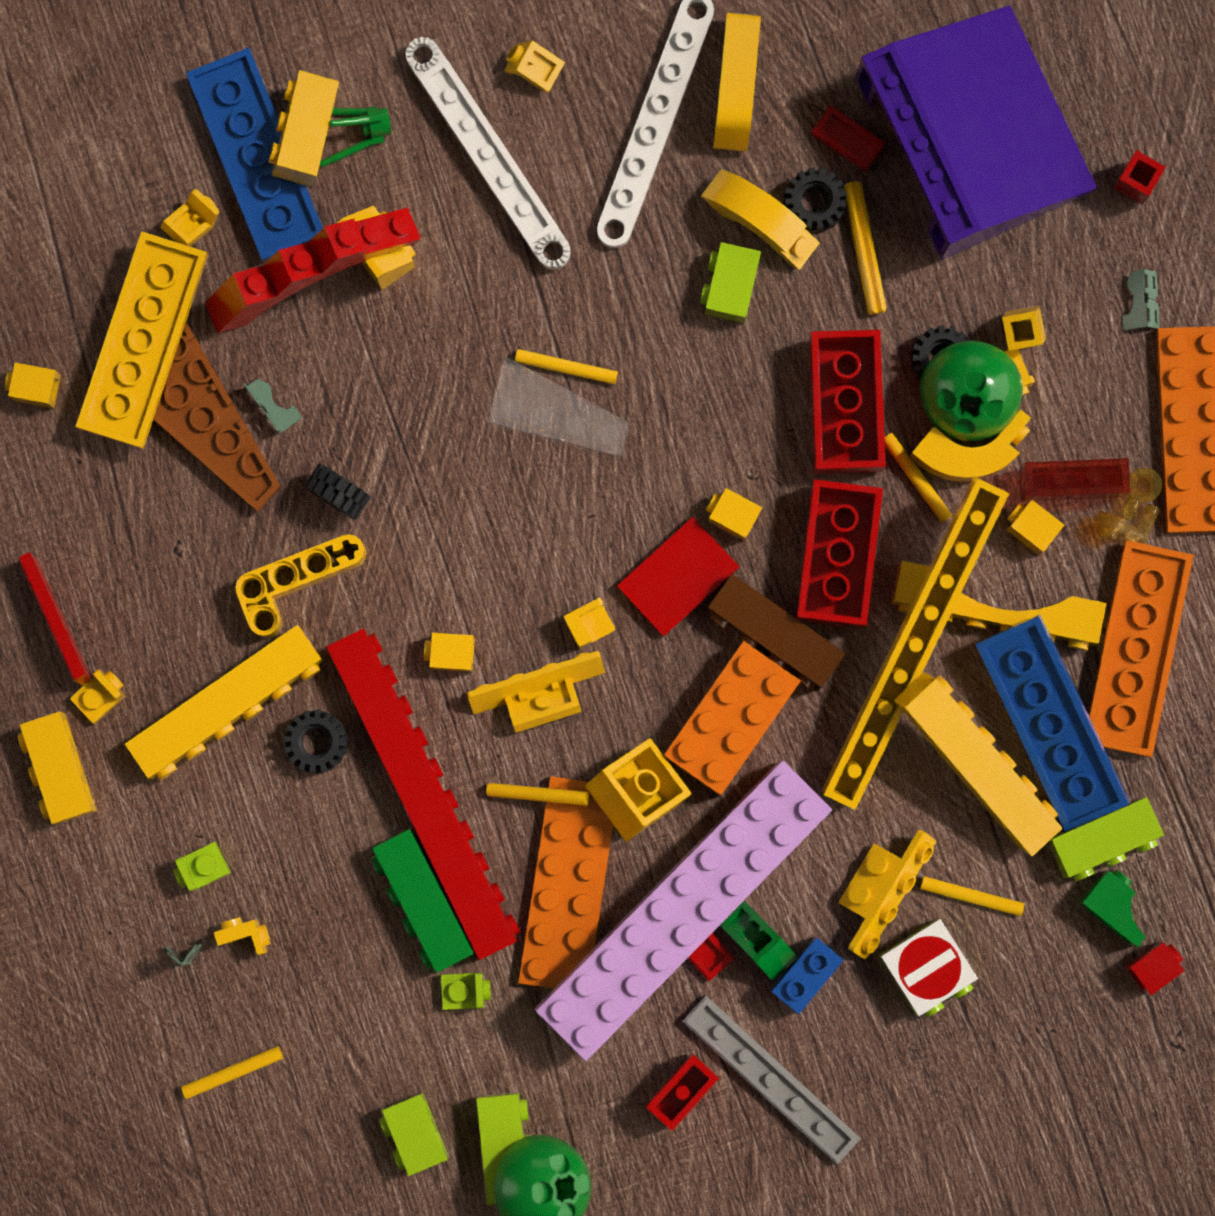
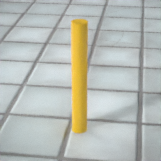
[515,349,618,385]
[885,433,953,523]
[486,783,589,806]
[920,876,1025,917]
[181,1046,284,1099]

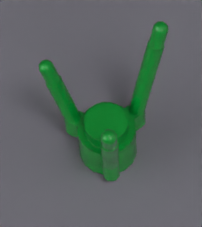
[319,106,392,167]

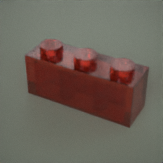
[1019,458,1131,502]

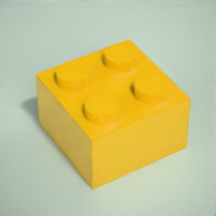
[585,738,692,842]

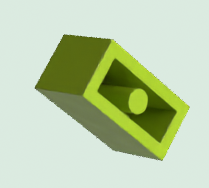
[700,242,761,323]
[379,1092,449,1176]

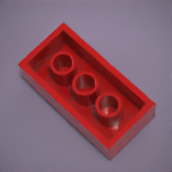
[809,329,886,474]
[795,479,883,629]

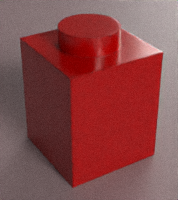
[1113,150,1166,205]
[1125,942,1185,996]

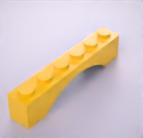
[891,561,1107,651]

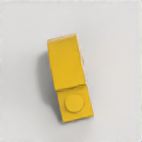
[701,169,819,270]
[910,410,1031,482]

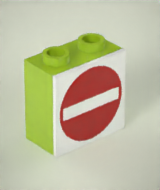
[878,919,978,1018]

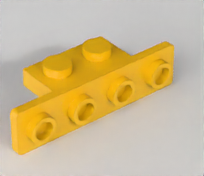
[467,651,605,733]
[838,829,936,960]

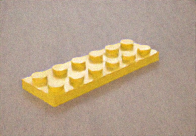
[76,231,208,449]

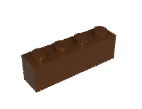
[707,574,846,690]

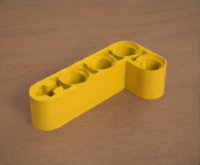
[713,13,761,152]
[235,534,366,638]

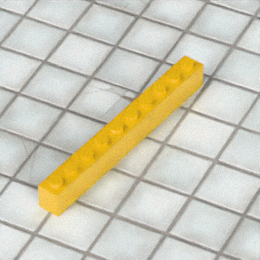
[822,476,1009,810]

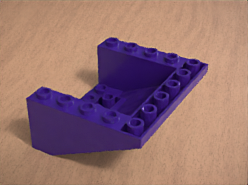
[855,5,1097,261]

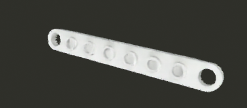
[597,0,714,249]
[406,37,570,270]

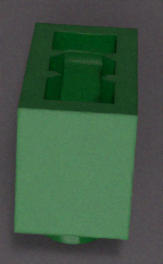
[1078,870,1147,947]
[720,901,798,981]

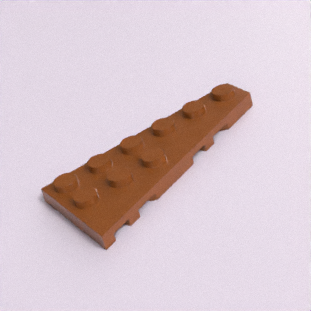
[153,322,281,513]

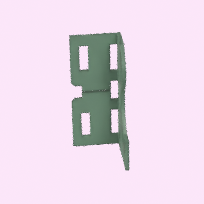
[1122,269,1160,331]
[243,379,302,434]
[165,944,204,966]

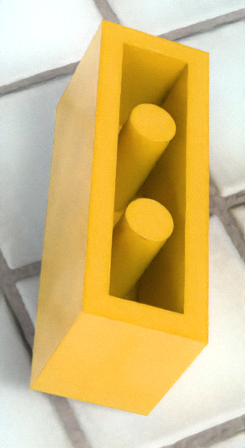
[268,70,339,187]
[18,711,97,825]

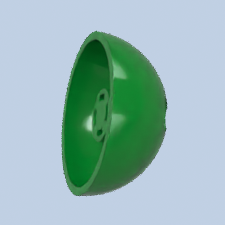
[920,341,1023,441]
[494,1134,591,1216]

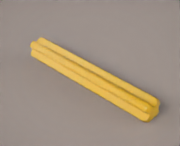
[843,181,886,315]

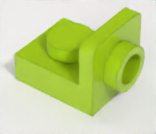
[173,842,231,891]
[441,972,491,1010]

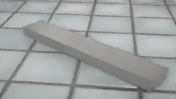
[682,995,861,1165]

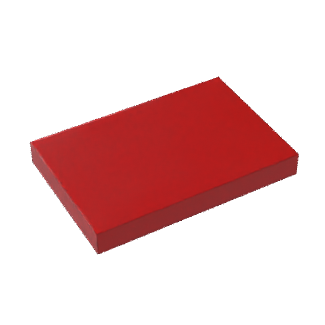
[617,517,740,637]

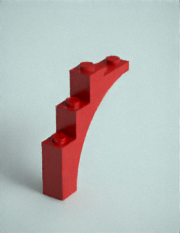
[204,207,421,334]

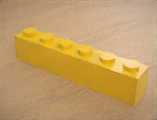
[125,625,324,781]
[894,672,1063,856]

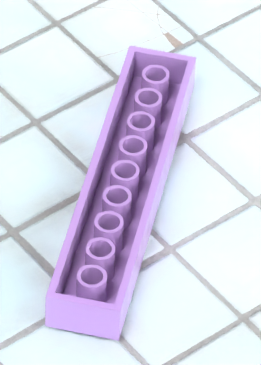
[533,760,833,1061]

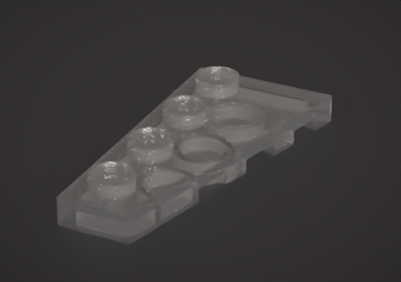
[488,356,630,458]

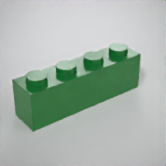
[370,829,475,973]

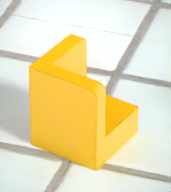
[563,598,615,650]

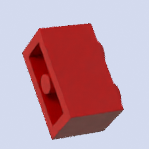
[645,1053,719,1131]

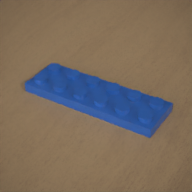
[186,48,323,262]
[975,614,1130,832]

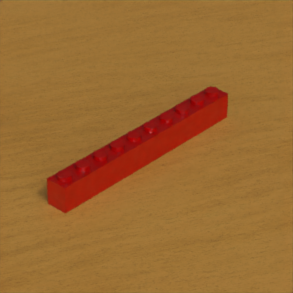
[326,628,521,960]

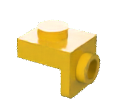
[161,189,219,247]
[214,917,271,955]

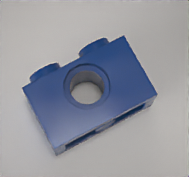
[770,937,844,1014]

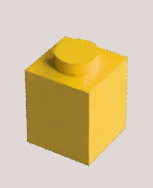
[1002,305,1046,351]
[5,363,61,409]
[706,488,762,541]
[1007,500,1064,555]
[424,632,475,672]

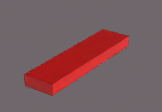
[18,552,93,685]

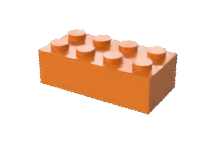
[664,641,801,797]

